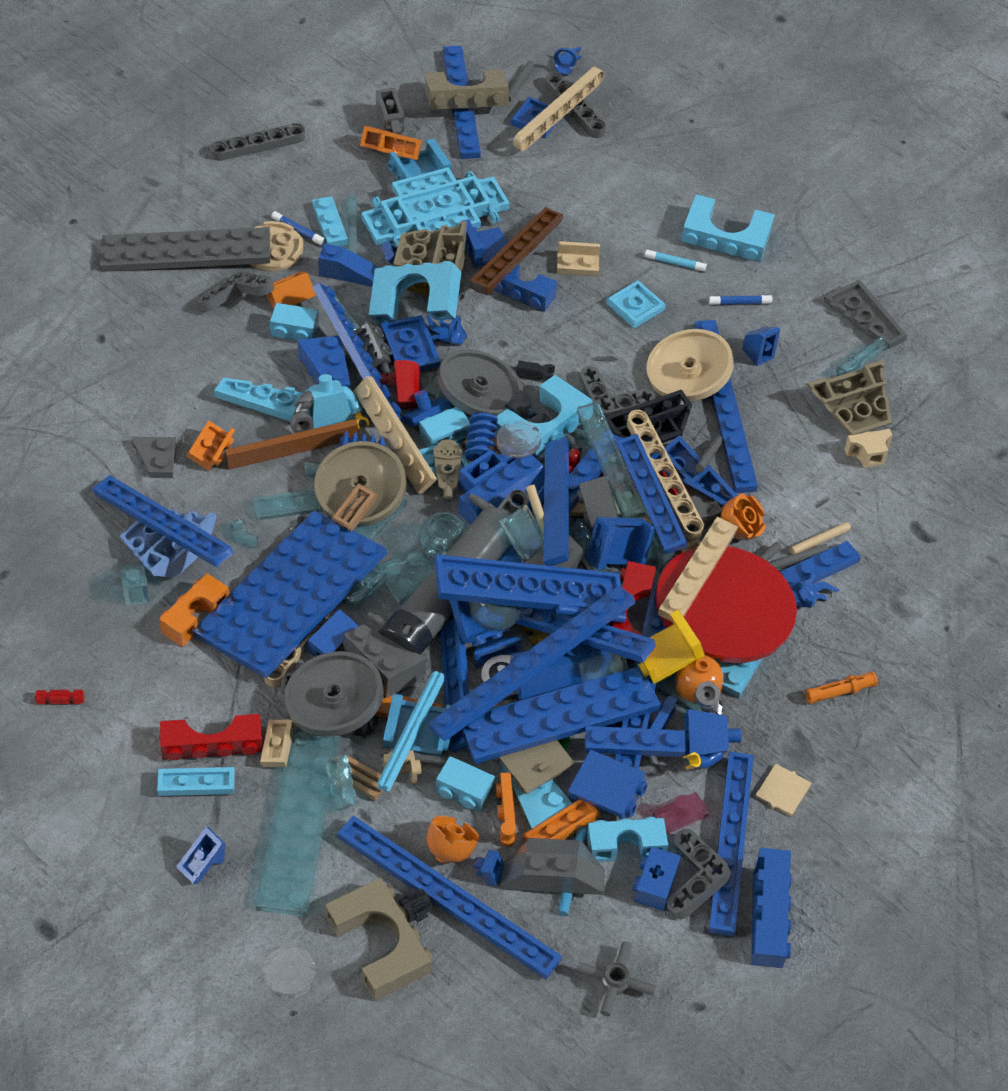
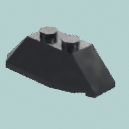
[604,389,692,443]

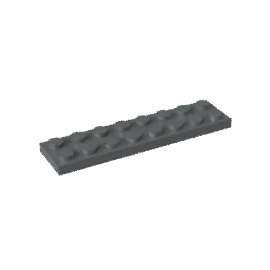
[100,227,271,272]

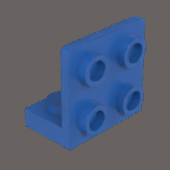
[461,219,508,267]

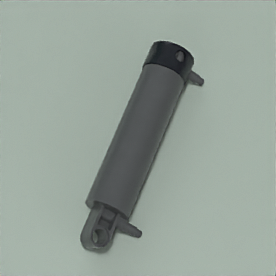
[367,490,529,655]

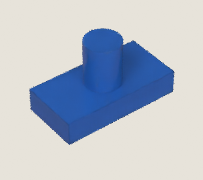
[402,390,452,426]

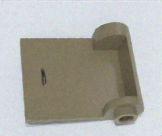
[491,740,575,795]

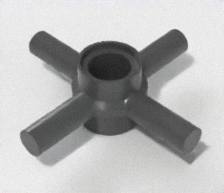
[577,941,656,1017]

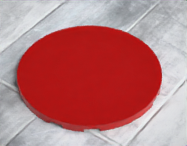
[655,546,797,663]

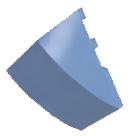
[120,509,217,578]

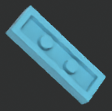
[312,196,348,246]
[157,767,235,796]

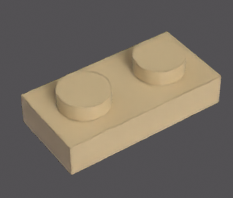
[260,720,295,767]

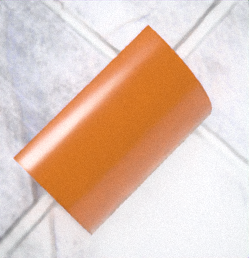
[266,272,316,308]

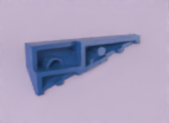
[650,435,737,505]

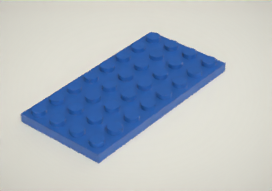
[192,510,387,678]

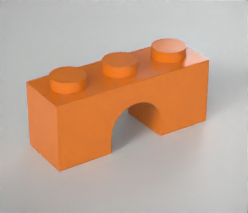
[159,573,229,647]

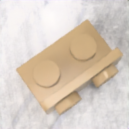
[557,241,600,277]

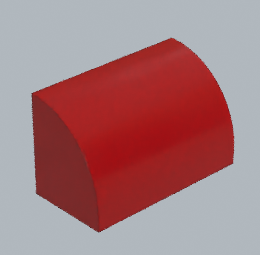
[394,360,422,409]

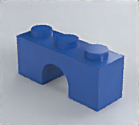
[493,265,558,312]

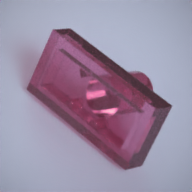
[652,792,709,835]

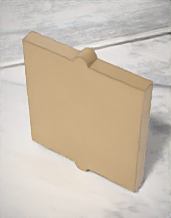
[755,764,812,817]

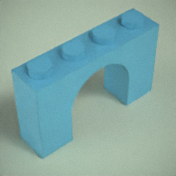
[681,194,775,262]
[369,261,461,324]
[492,375,593,458]

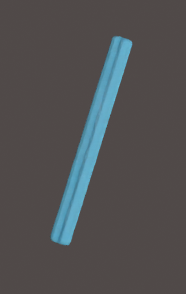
[377,671,444,792]

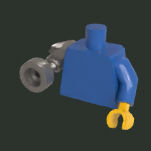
[683,681,742,770]

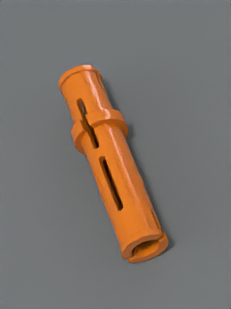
[805,671,878,704]

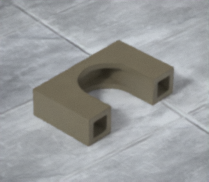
[425,69,509,110]
[325,878,433,1001]

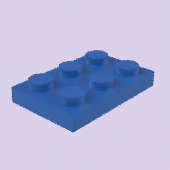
[381,315,441,371]

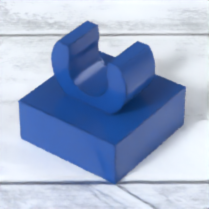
[473,850,504,887]

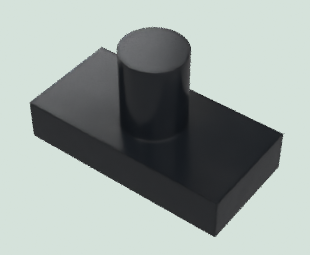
[504,390,549,423]

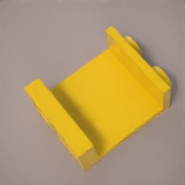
[638,609,705,684]

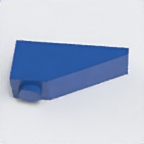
[318,243,380,287]

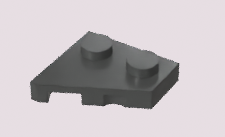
[132,437,176,478]

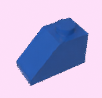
[742,327,781,366]

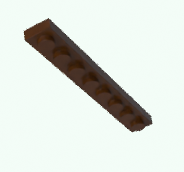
[469,207,563,295]

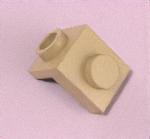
[383,750,421,784]

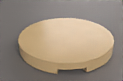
[249,221,303,271]

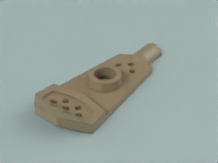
[433,440,462,499]

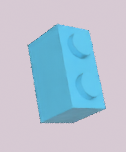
[270,303,319,340]
[419,407,470,447]
[436,756,495,812]

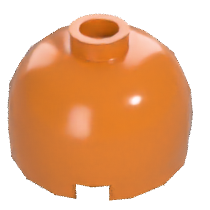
[721,494,766,540]
[675,655,724,703]
[426,815,479,864]

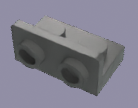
[354,322,393,368]

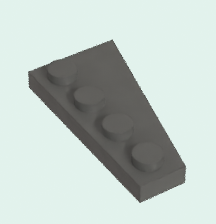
[824,279,907,349]

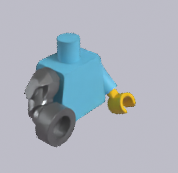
[290,374,369,433]

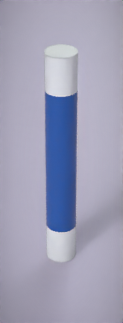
[271,211,325,246]
[709,295,772,305]

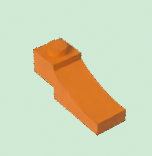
[360,126,422,160]

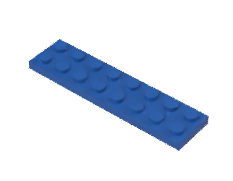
[434,554,626,614]
[461,666,661,764]

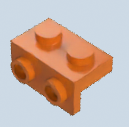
[186,420,235,471]

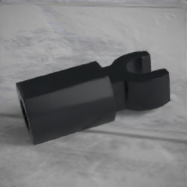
[516,360,555,381]

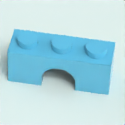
[586,817,668,862]

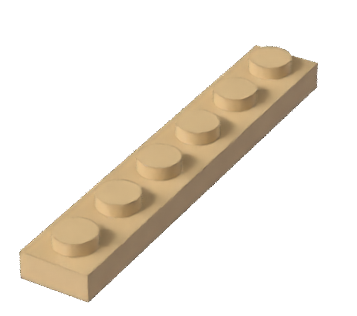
[354,376,437,494]
[657,517,738,622]

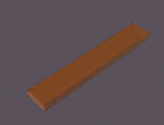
[225,419,358,470]

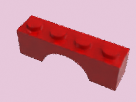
[609,561,656,662]
[160,714,263,761]

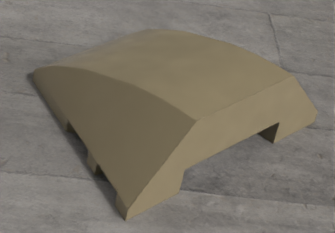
[393,221,467,273]
[806,360,891,435]

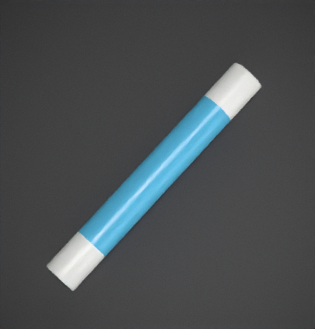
[645,250,707,272]

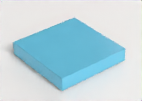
[606,280,666,328]

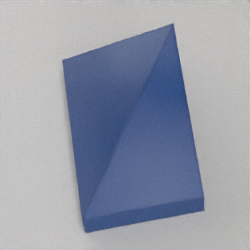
[474,637,521,669]

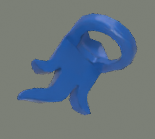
[554,47,581,76]
[426,315,467,345]
[792,571,839,608]

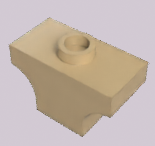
[844,429,893,468]

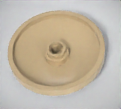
[646,329,734,402]

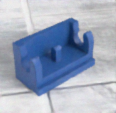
[305,609,359,657]

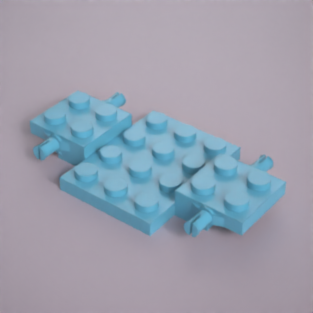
[361,167,510,246]

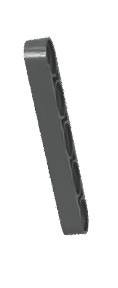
[545,72,606,138]
[210,123,305,161]

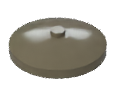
[314,441,407,527]

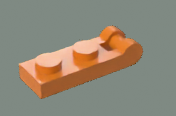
[495,773,516,847]

